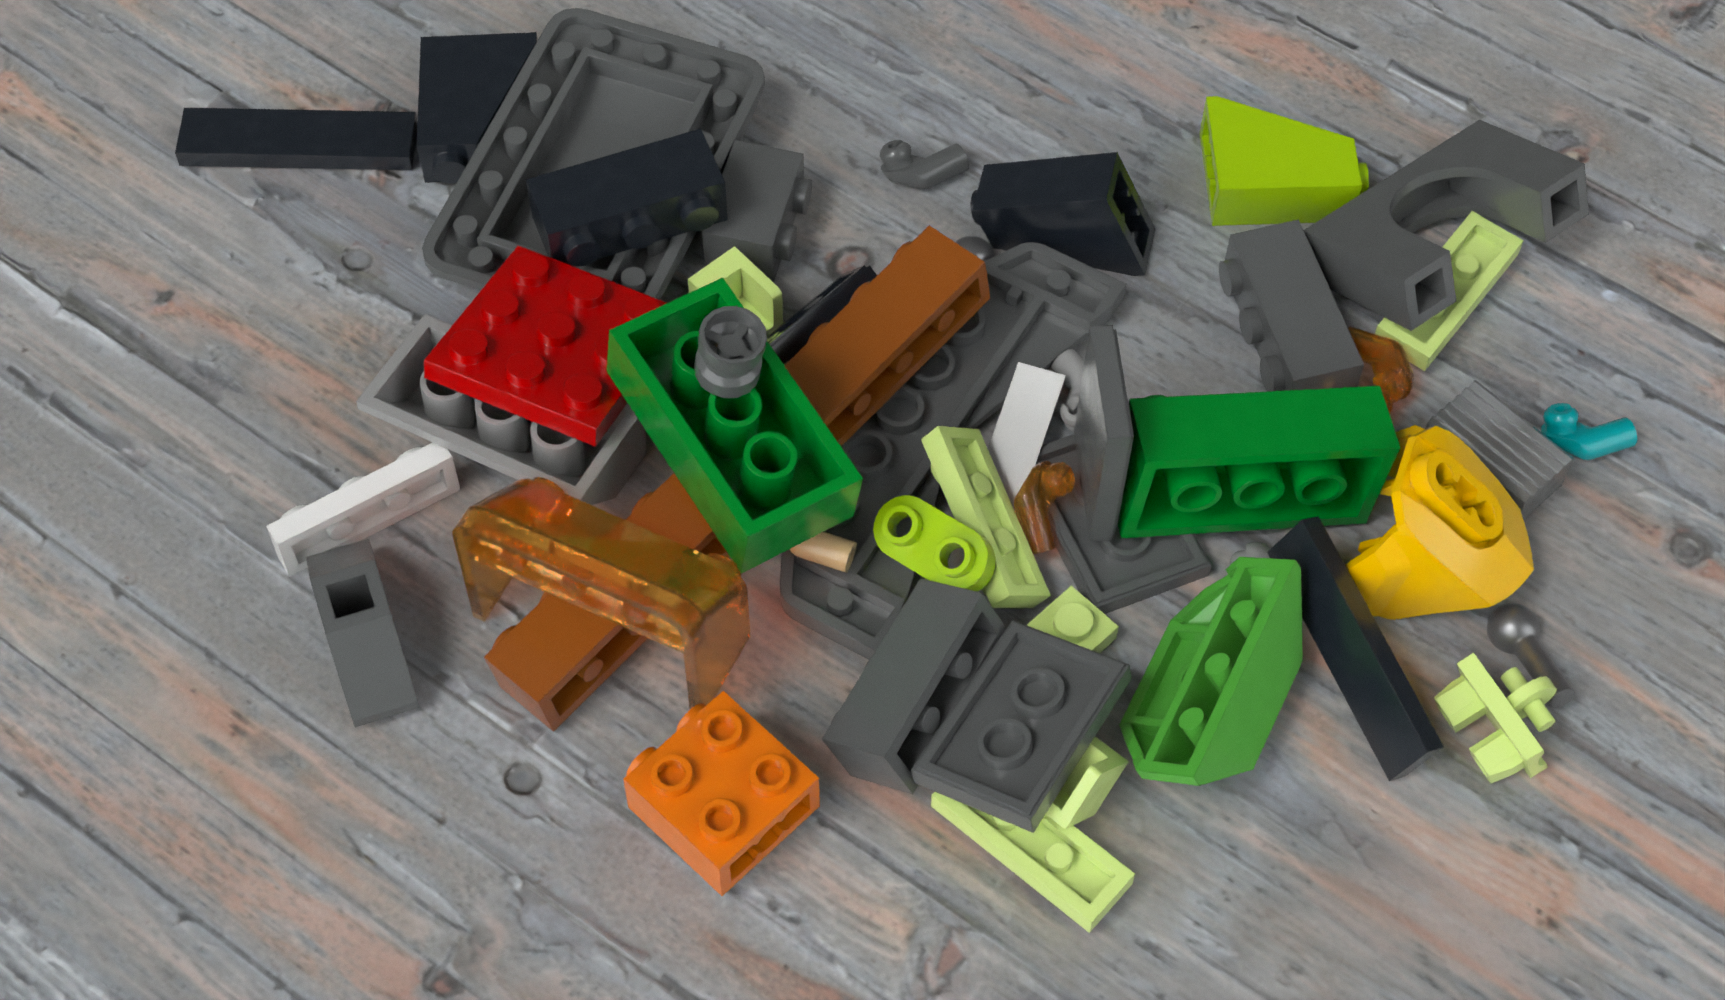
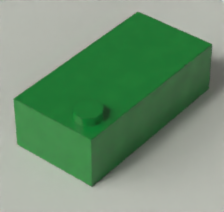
[606,277,863,574]
[1118,386,1400,538]

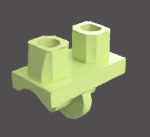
[1434,653,1557,784]

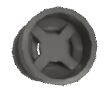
[694,306,767,398]

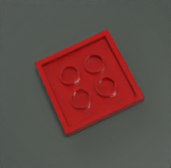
[424,245,667,447]

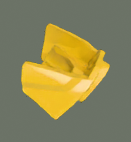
[1345,425,1534,620]

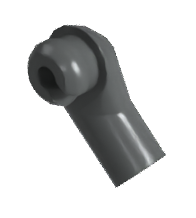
[880,140,969,189]

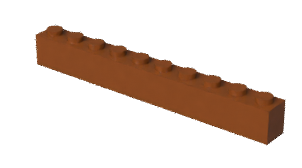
[484,225,990,732]

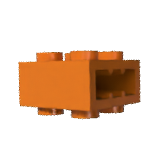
[623,691,820,896]

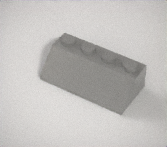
[356,314,647,508]

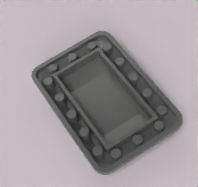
[422,8,765,300]

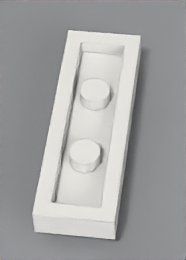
[266,442,460,577]

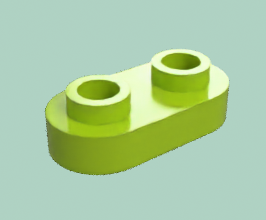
[873,495,996,592]

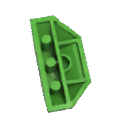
[1119,557,1303,786]

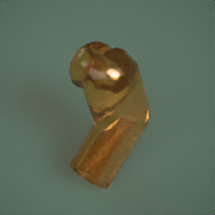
[1348,326,1415,404]
[1014,461,1075,554]

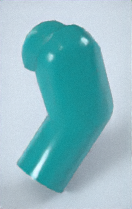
[1541,403,1637,460]

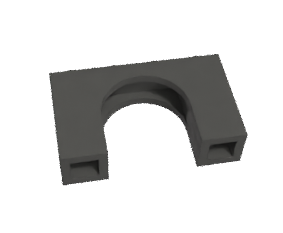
[1304,120,1589,331]

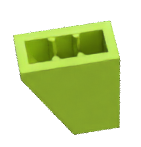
[1199,96,1369,226]

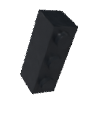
[526,128,728,267]

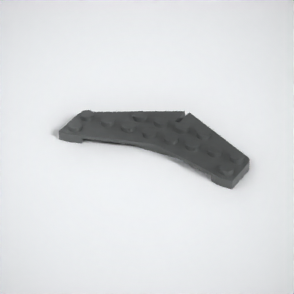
[780,242,1127,660]

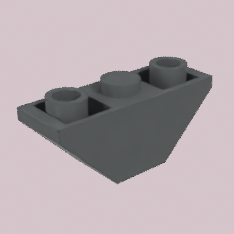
[306,539,420,727]

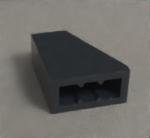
[417,32,538,184]
[970,152,1155,276]

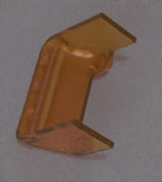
[452,477,751,709]

